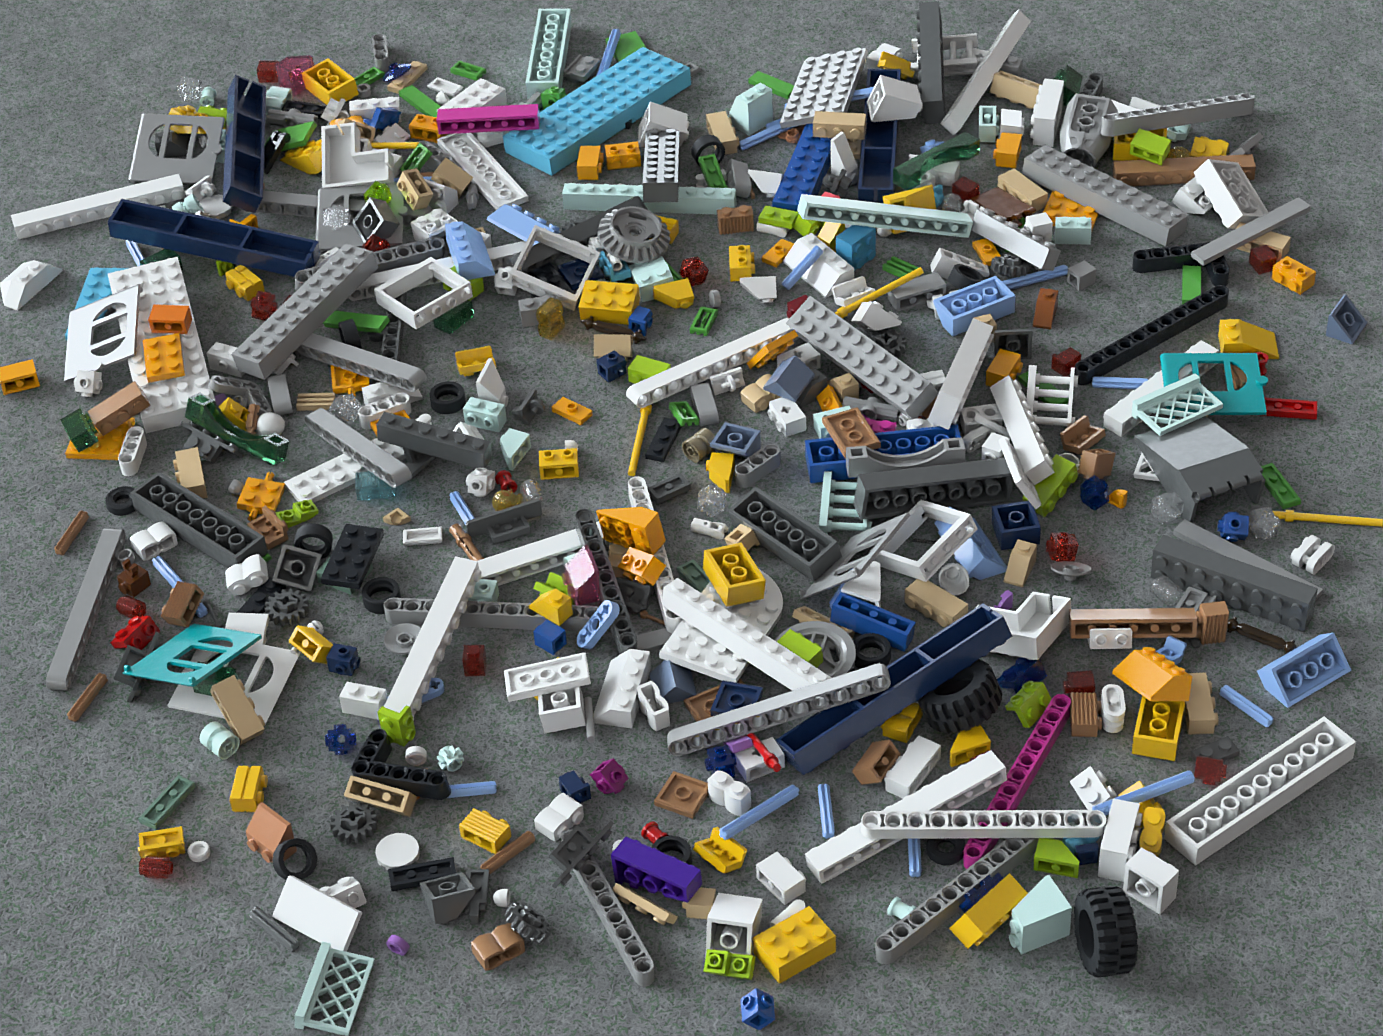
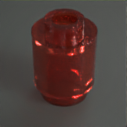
[116,596,146,618]
[139,856,173,879]

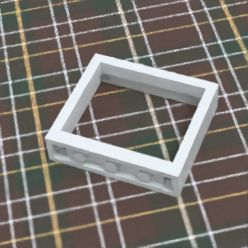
[508,225,600,311]
[374,257,473,329]
[870,500,978,582]

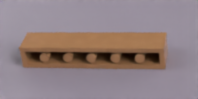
[1069,608,1197,639]

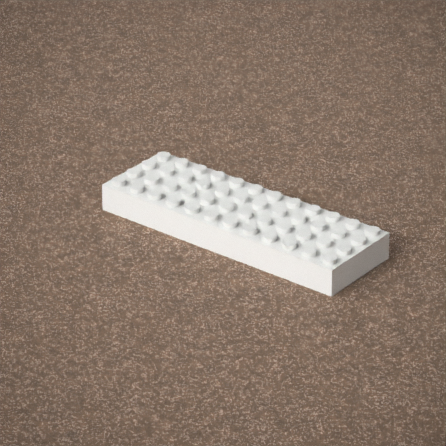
[108,257,217,433]

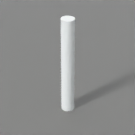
[973,413,1011,439]

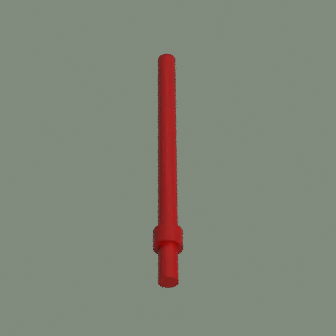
[737,722,781,772]

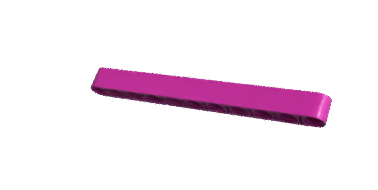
[963,694,1071,869]

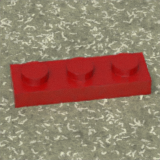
[1260,397,1317,420]

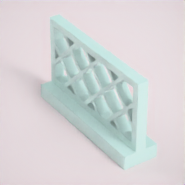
[1132,373,1223,436]
[295,941,375,1036]

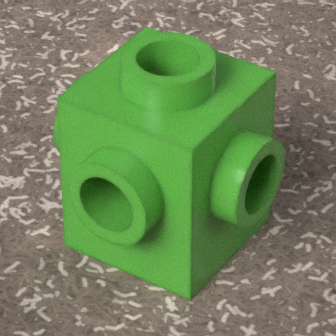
[541,86,567,110]

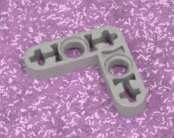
[208,375,272,417]

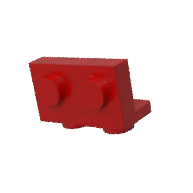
[110,616,160,650]

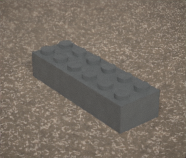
[728,486,842,581]

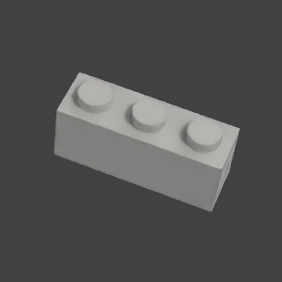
[888,272,946,312]

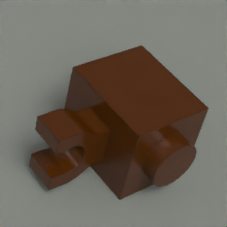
[117,559,151,598]

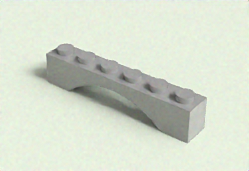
[846,437,966,478]

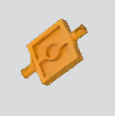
[330,365,370,400]
[237,472,285,522]

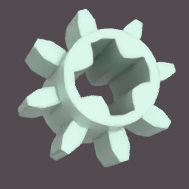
[437,745,464,772]

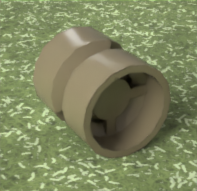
[682,428,715,463]

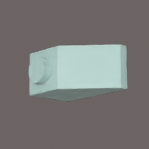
[500,428,531,471]

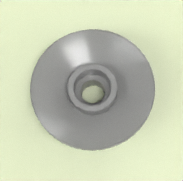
[1051,561,1092,581]
[384,623,421,654]

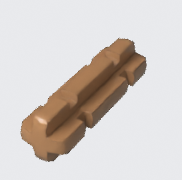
[244,404,260,440]

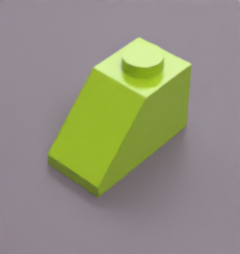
[1033,838,1080,879]

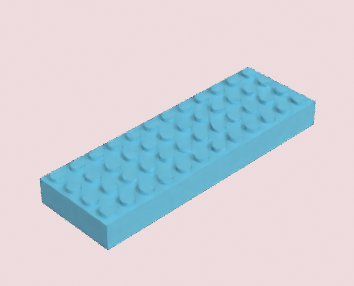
[503,47,691,176]

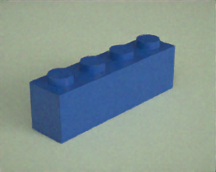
[830,592,916,652]

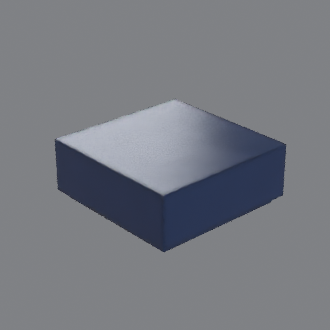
[1074,842,1099,865]

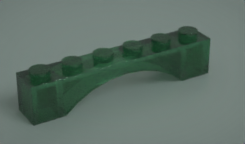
[893,132,980,190]
[185,393,289,466]

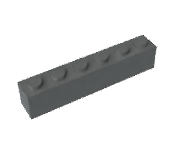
[377,412,491,468]

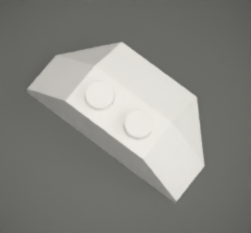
[0,260,63,311]

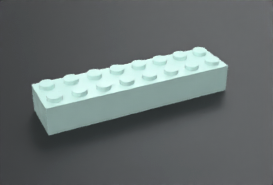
[526,9,572,99]

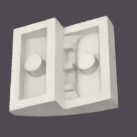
[225,613,270,645]

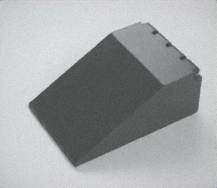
[1134,416,1266,523]

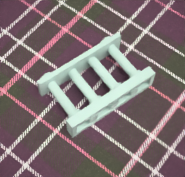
[819,471,872,535]

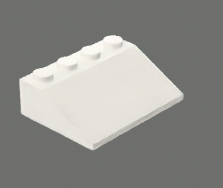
[1194,159,1268,229]

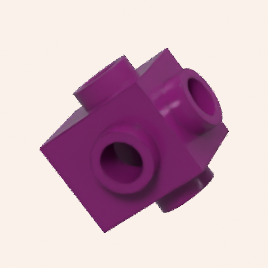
[590,758,629,795]

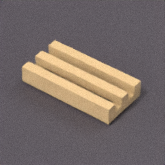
[296,393,336,411]

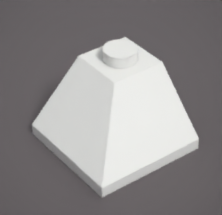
[748,169,784,199]
[740,276,777,303]
[476,358,508,407]

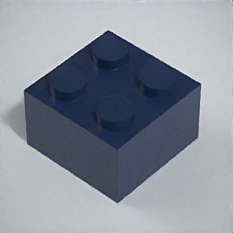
[991,501,1041,550]

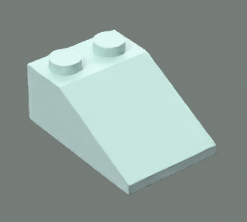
[628,256,674,302]

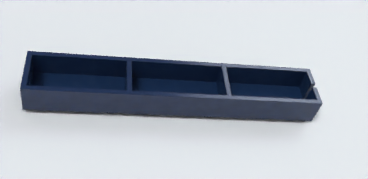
[858,69,901,204]
[223,75,266,213]
[108,199,320,277]
[775,603,1013,775]

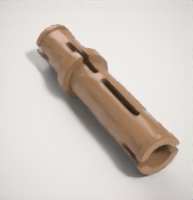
[449,524,484,561]

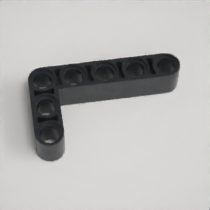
[1132,242,1230,287]
[351,729,451,800]

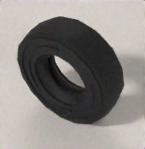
[105,486,136,516]
[926,838,966,865]

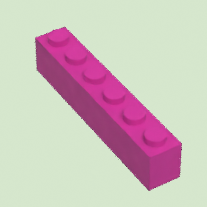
[437,104,540,134]

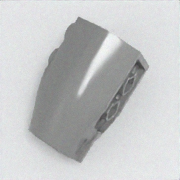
[1060,93,1118,167]

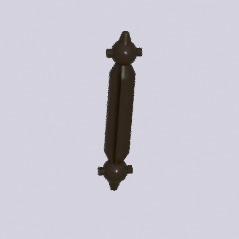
[581,316,646,344]
[1227,617,1297,654]

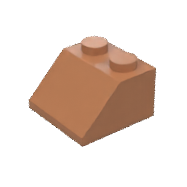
[246,802,297,863]

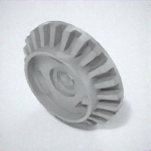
[598,207,670,263]
[775,621,856,678]

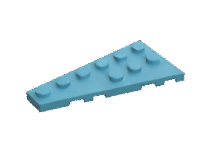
[65,267,129,340]

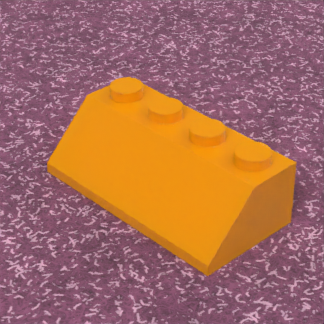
[1112,647,1193,701]

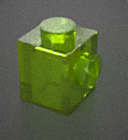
[363,181,392,204]

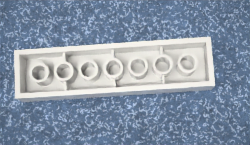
[927,318,994,430]

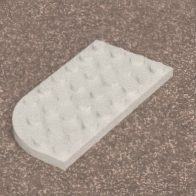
[659,569,783,683]

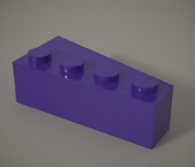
[611,836,702,903]

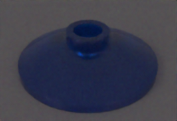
[382,62,412,82]

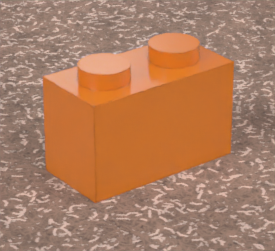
[148,304,192,334]

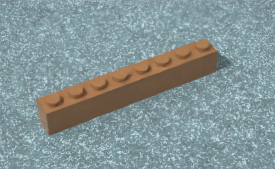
[1113,154,1256,186]

